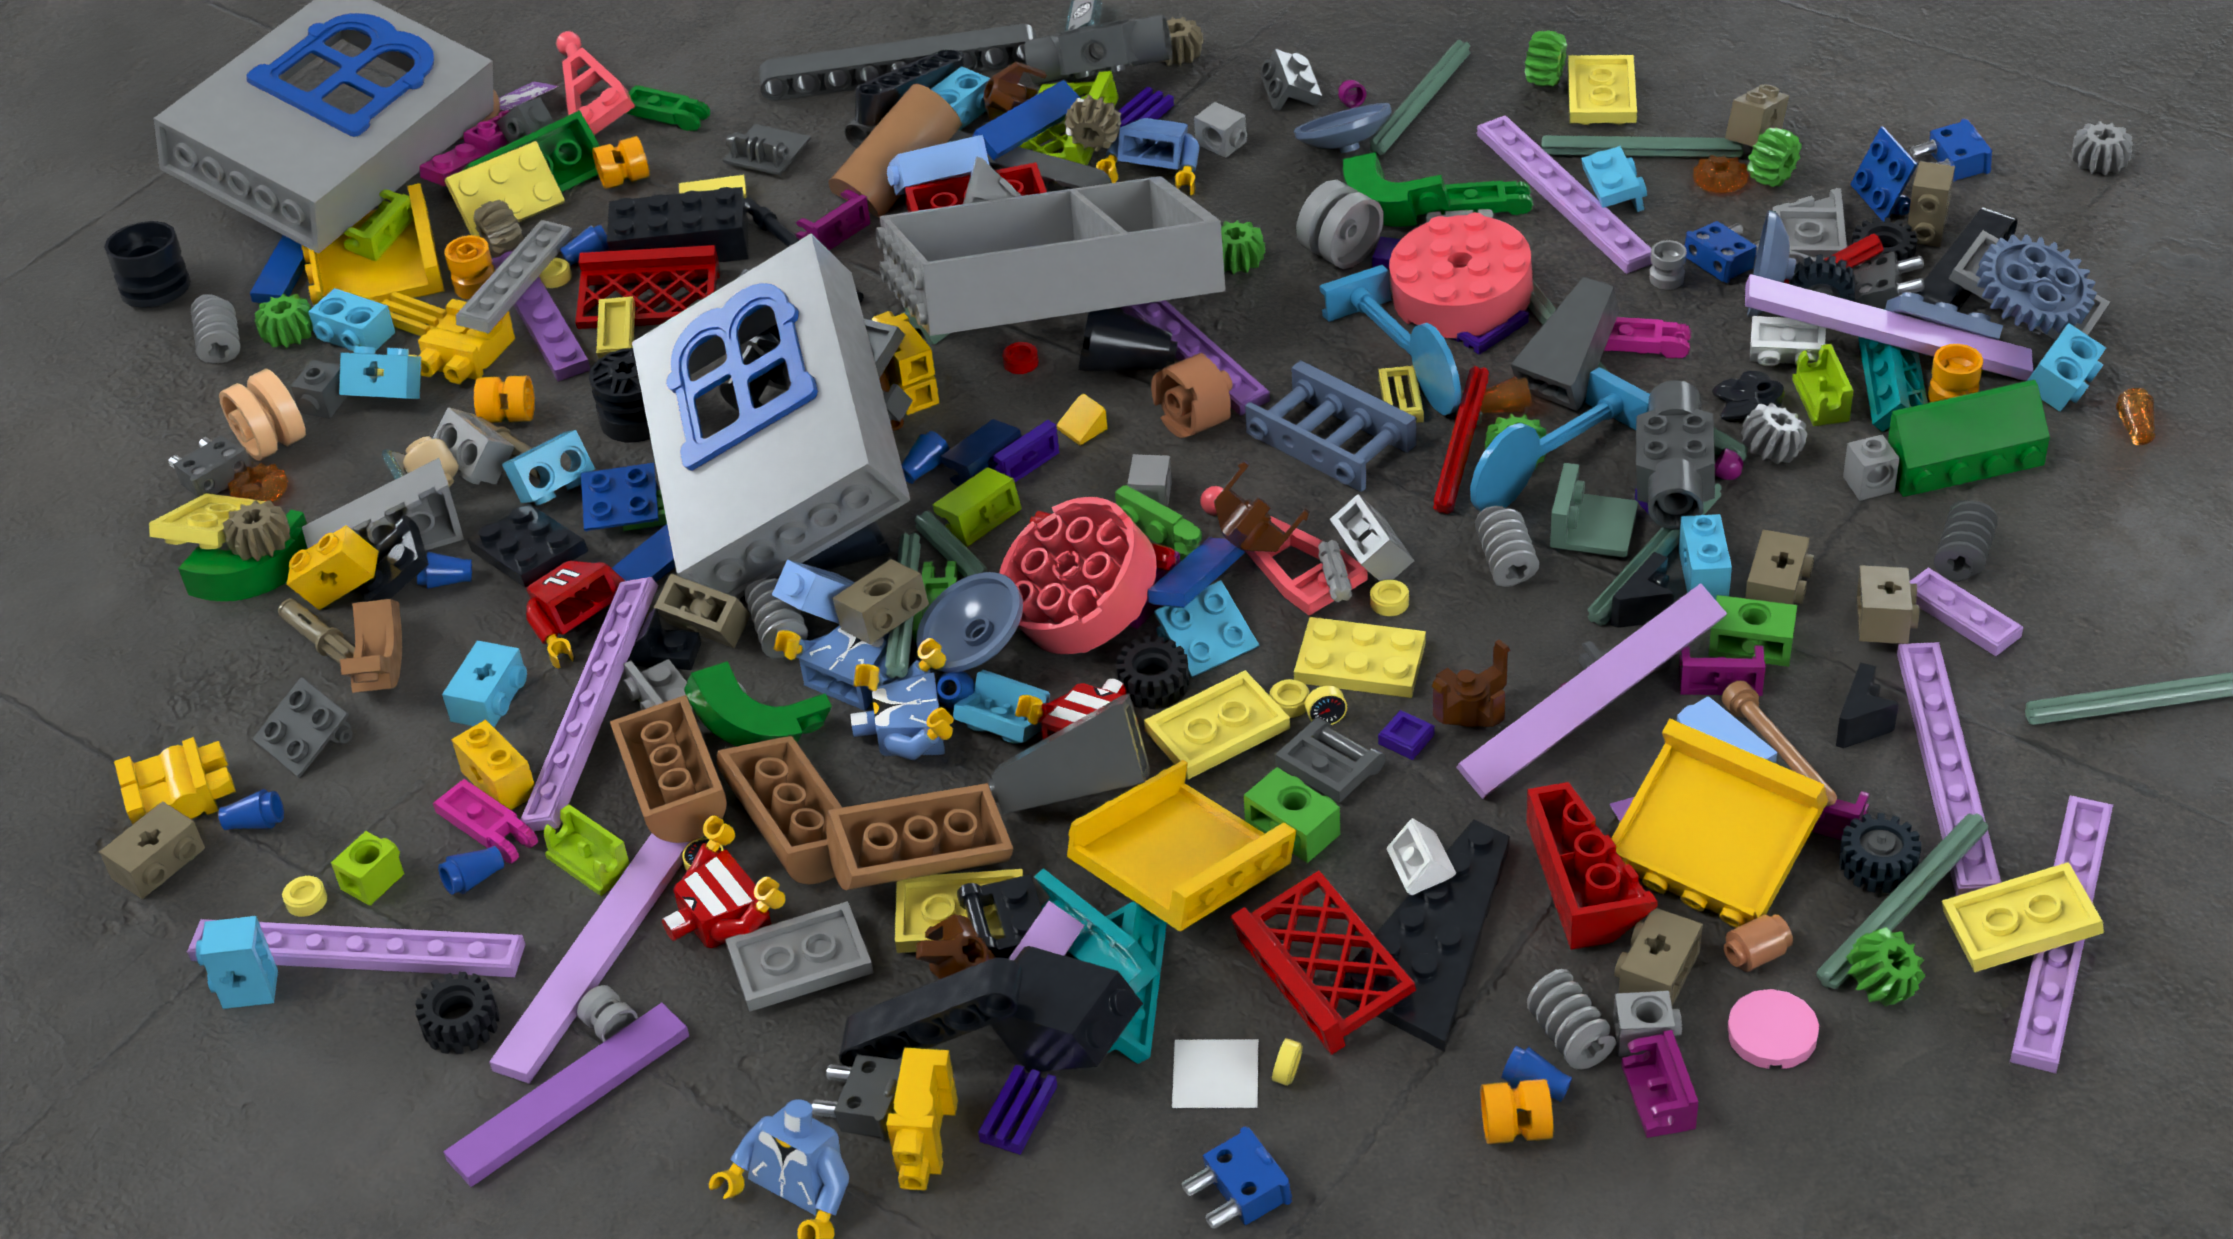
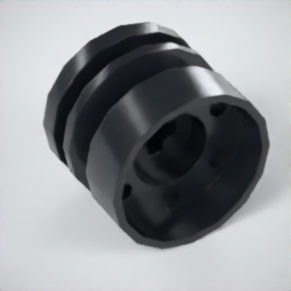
[104,221,191,308]
[589,348,651,443]

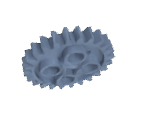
[1976,234,2097,334]

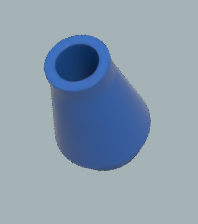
[560,225,609,266]
[901,431,950,484]
[417,552,472,589]
[936,671,975,709]
[218,789,284,830]
[438,846,504,895]
[1501,1046,1572,1102]

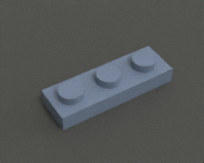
[1885,292,2003,340]

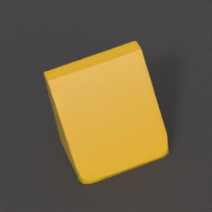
[1057,394,1108,446]

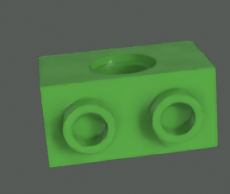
[1708,595,1797,667]
[1244,767,1340,863]

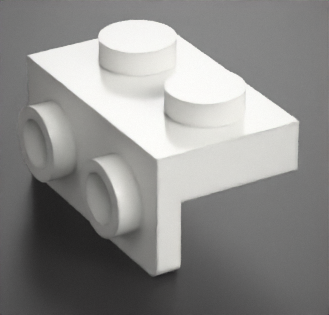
[1750,316,1826,366]

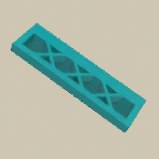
[1858,309,1928,432]
[1034,868,1159,994]
[1106,901,1167,1064]

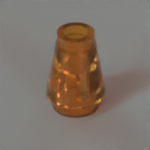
[1480,376,1533,414]
[2116,388,2155,445]

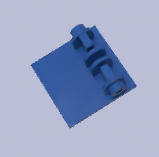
[1850,127,1918,222]
[581,463,659,531]

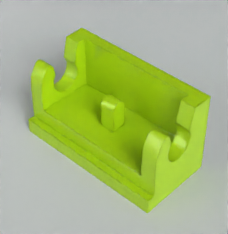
[344,189,414,261]
[1792,344,1854,426]
[932,467,1022,547]
[544,804,630,897]

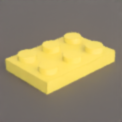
[1568,55,1637,125]
[444,141,565,236]
[149,493,266,549]
[1294,617,1426,698]
[1144,670,1290,779]
[1942,862,2104,972]
[895,869,1023,953]

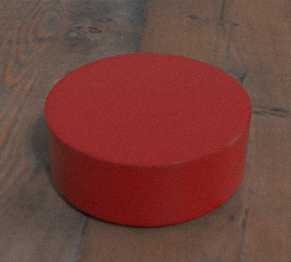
[1002,342,1039,374]

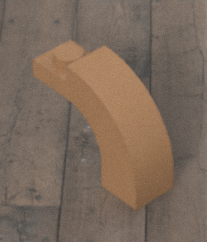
[340,599,402,693]

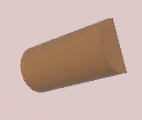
[828,84,962,218]
[610,695,727,843]
[717,736,842,884]
[826,783,1013,890]

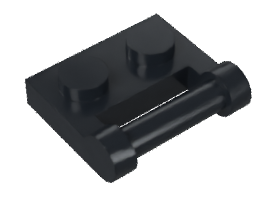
[360,515,429,602]
[957,874,1042,959]

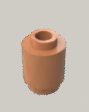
[1724,914,1793,972]

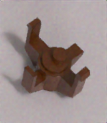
[984,62,1047,121]
[1214,460,1310,552]
[1432,639,1511,727]
[916,914,996,979]

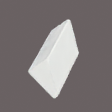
[1387,818,1456,895]

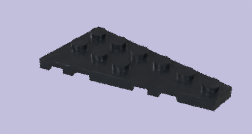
[1333,819,1510,1052]

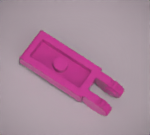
[1604,317,1691,359]
[433,779,539,864]

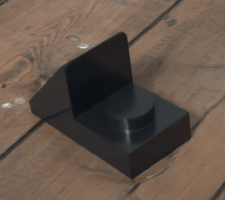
[1611,552,1674,628]
[627,609,701,670]
[1836,662,1899,748]

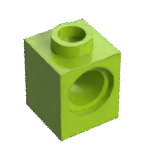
[331,831,405,906]

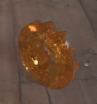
[1693,154,1748,193]
[228,462,288,502]

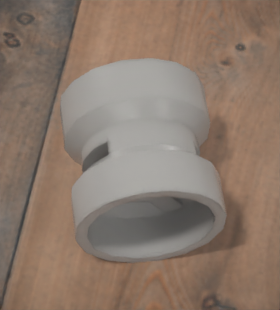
[1649,240,1687,290]
[577,985,638,1042]

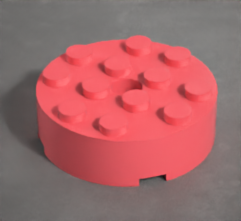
[1389,213,1533,338]
[999,497,1157,654]

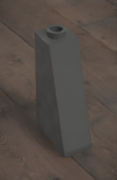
[1511,277,1620,411]
[989,694,1151,814]

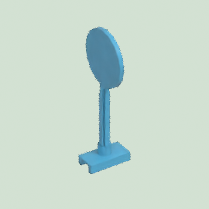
[1319,265,1461,415]
[1470,367,1650,512]

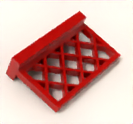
[575,245,720,329]
[1231,870,1416,1055]

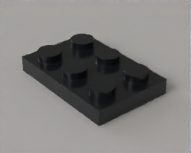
[467,504,588,588]

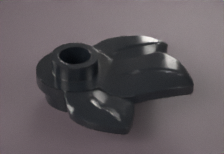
[1712,371,1785,420]

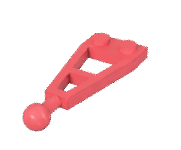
[556,31,635,135]
[1200,486,1368,616]

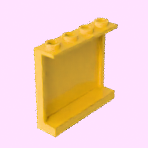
[301,183,445,306]
[1611,719,1828,928]
[1067,760,1297,932]

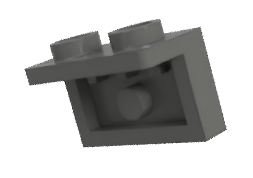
[1261,49,1322,111]

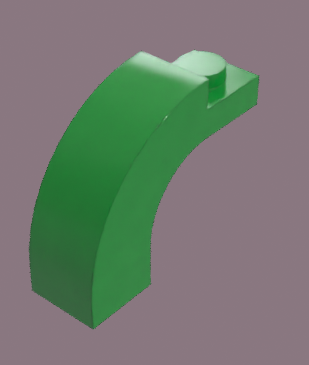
[1343,152,1450,227]
[178,509,307,601]
[684,661,832,747]

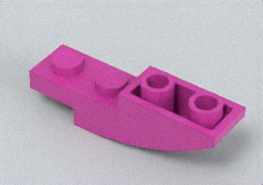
[419,111,509,187]

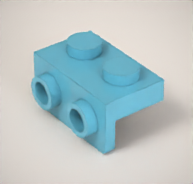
[1581,146,1647,212]
[953,670,1050,743]

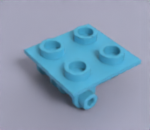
[1154,580,1260,678]

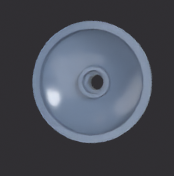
[1294,103,1392,153]
[1747,210,1796,317]
[917,572,1023,672]

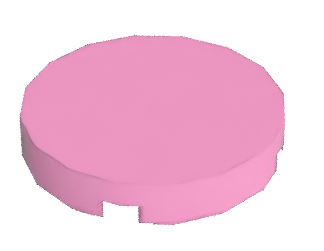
[1727,989,1819,1069]

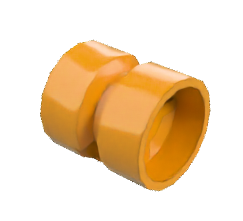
[592,136,650,190]
[444,235,495,300]
[1928,344,1984,403]
[474,376,535,423]
[1481,1079,1553,1144]

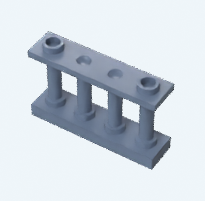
[1245,360,1416,492]

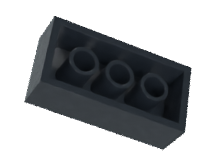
[607,187,748,262]

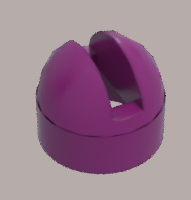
[1338,80,1366,108]
[1714,447,1743,481]

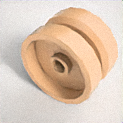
[219,368,306,461]

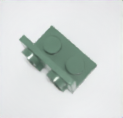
[1550,463,1638,557]

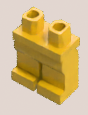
[418,299,515,384]
[872,311,940,415]
[114,737,236,825]
[886,1048,958,1190]

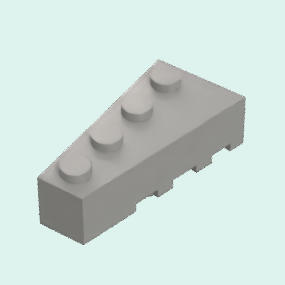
[302,458,464,561]

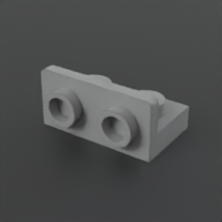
[622,659,698,720]

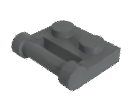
[1275,717,1386,803]

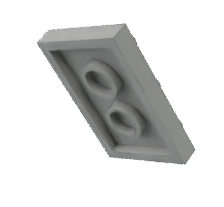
[725,901,873,1012]

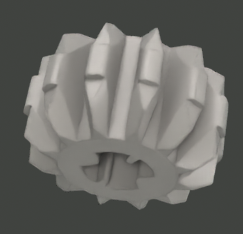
[2072,121,2133,176]
[1741,403,1808,464]

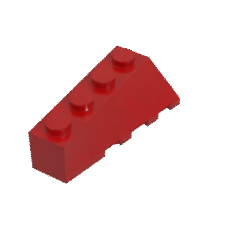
[1526,782,1658,950]

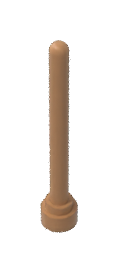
[1722,681,1837,806]

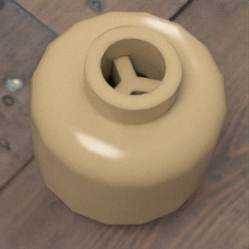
[403,436,459,487]

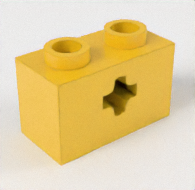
[286,525,379,610]
[451,719,535,810]

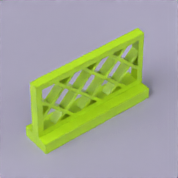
[1018,71,1119,166]

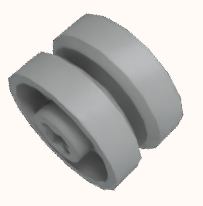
[1296,179,1383,269]

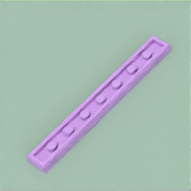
[1477,115,1652,274]
[1745,274,2033,381]
[520,577,658,831]
[1456,583,1727,799]
[1897,642,2001,896]
[2010,795,2113,1073]
[490,833,694,1084]
[187,919,525,977]

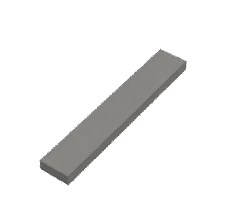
[456,220,572,333]

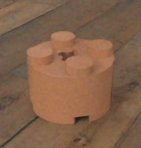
[1151,353,1233,438]

